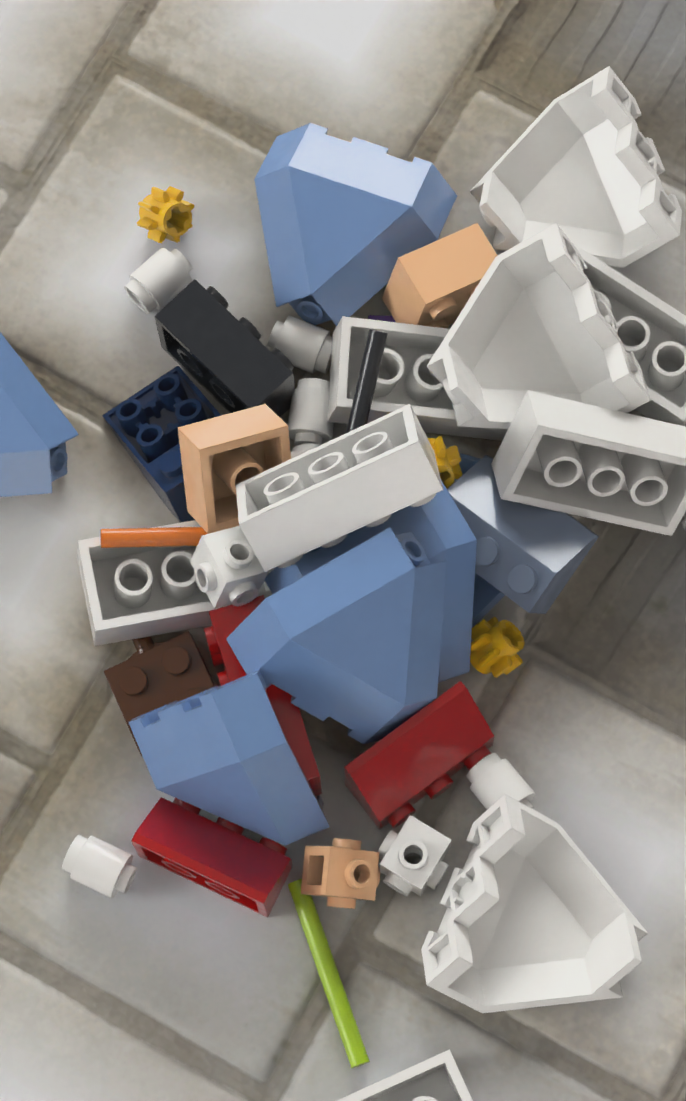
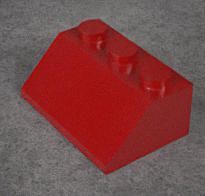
[344,681,494,830]
[131,797,293,918]

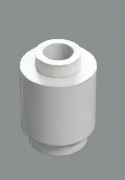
[124,247,193,314]
[267,315,333,374]
[287,378,334,446]
[466,753,536,810]
[62,835,137,898]

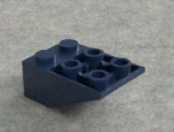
[102,366,221,523]

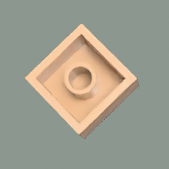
[382,223,498,328]
[178,404,291,534]

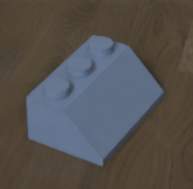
[447,455,599,614]

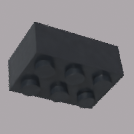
[154,279,295,417]

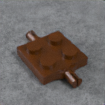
[104,631,215,757]

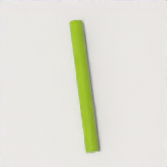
[288,879,370,1068]

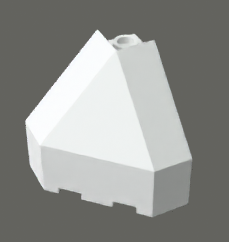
[470,66,682,268]
[427,223,651,429]
[421,794,648,1013]

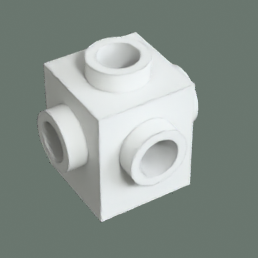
[190,525,268,608]
[378,815,452,896]

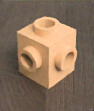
[301,838,380,909]

